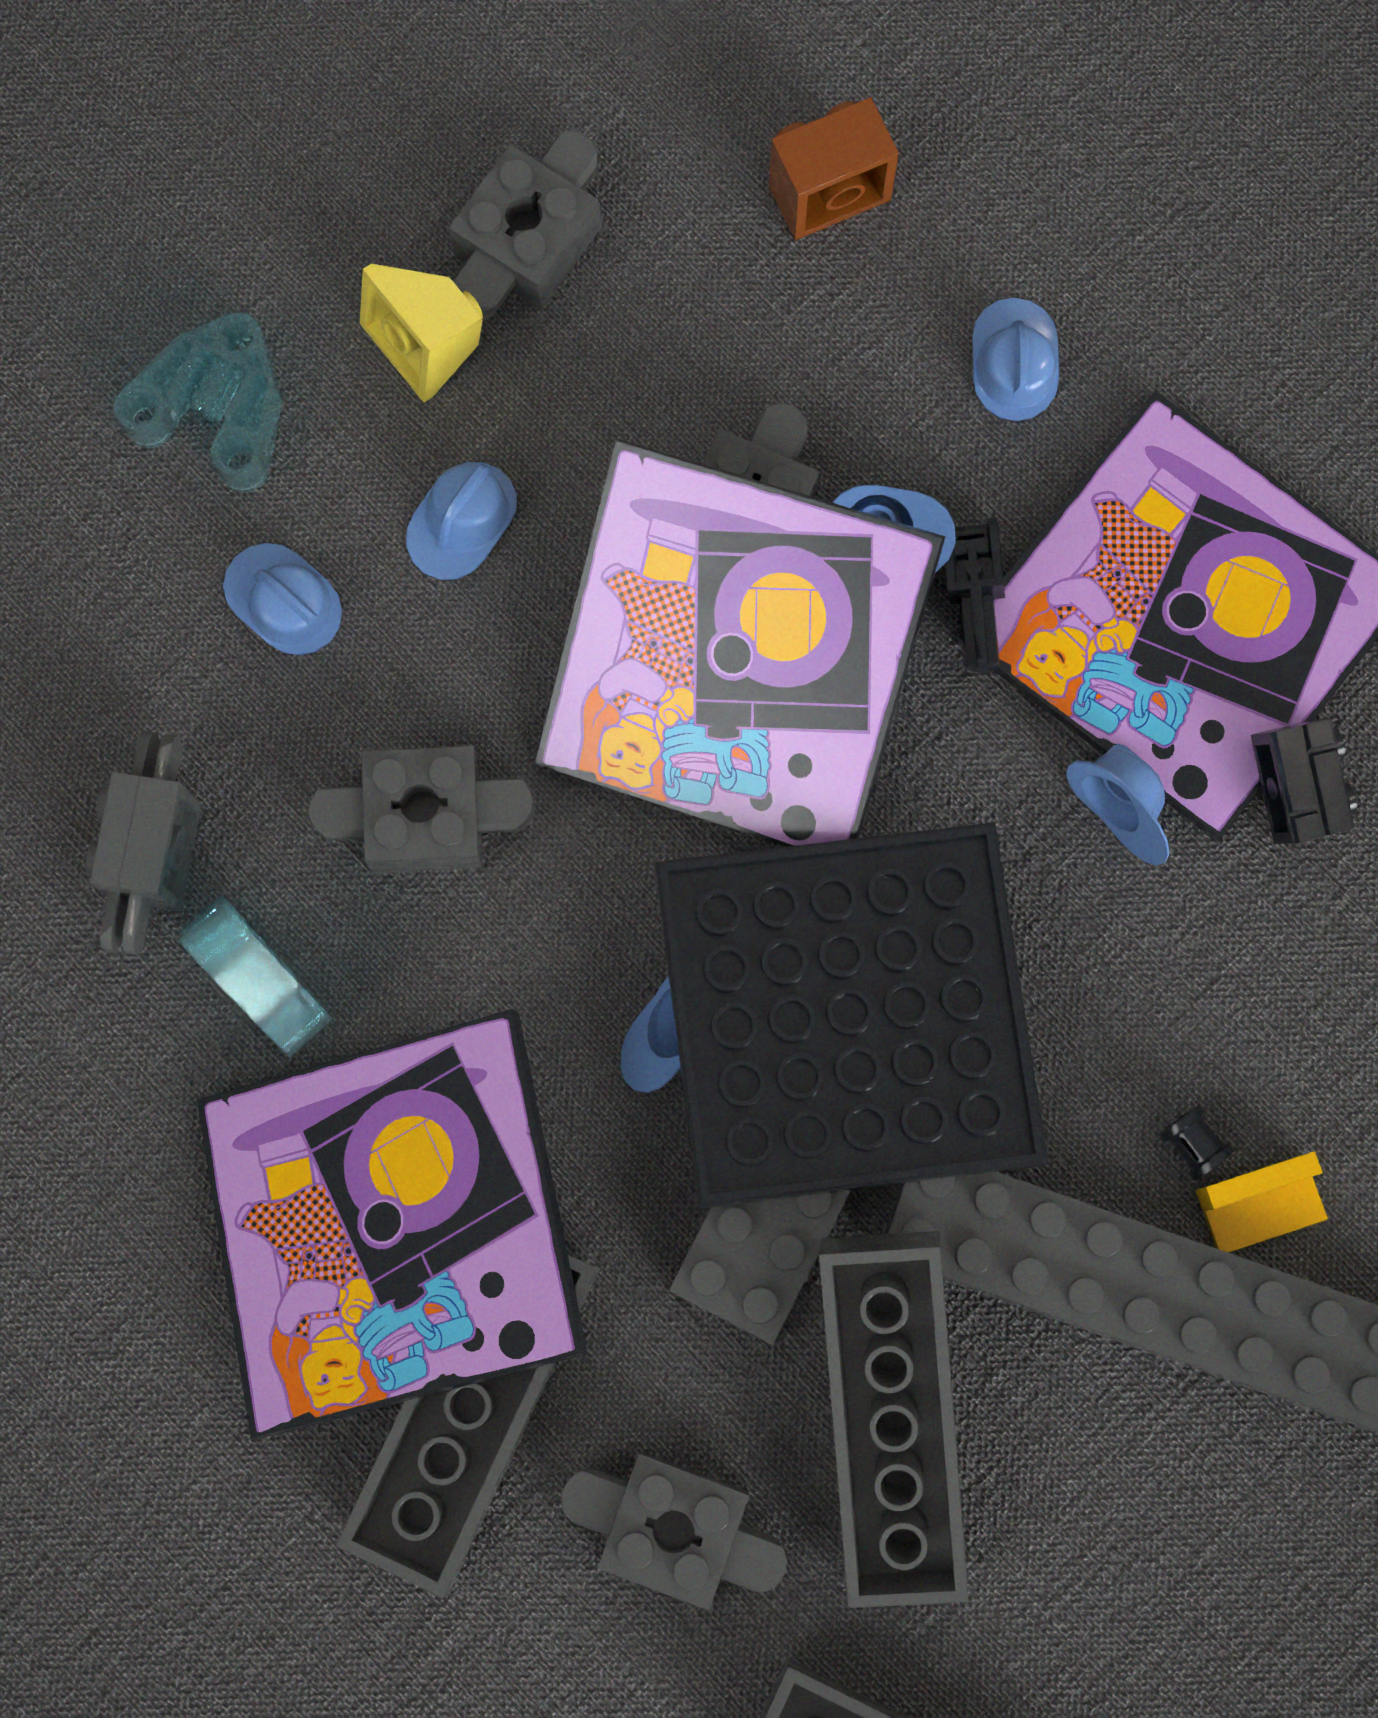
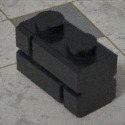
[1251,718,1357,844]

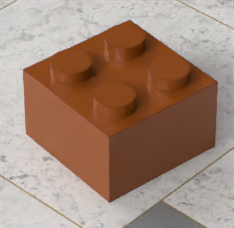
[769,97,899,241]

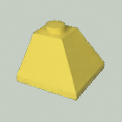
[360,264,483,403]

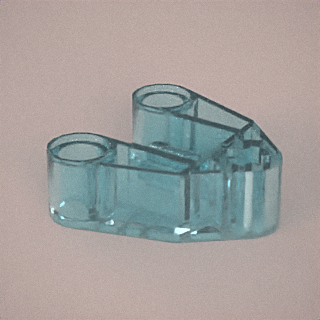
[114,312,282,492]
[178,894,333,1057]

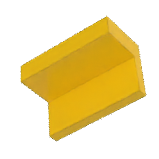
[1195,1151,1328,1253]

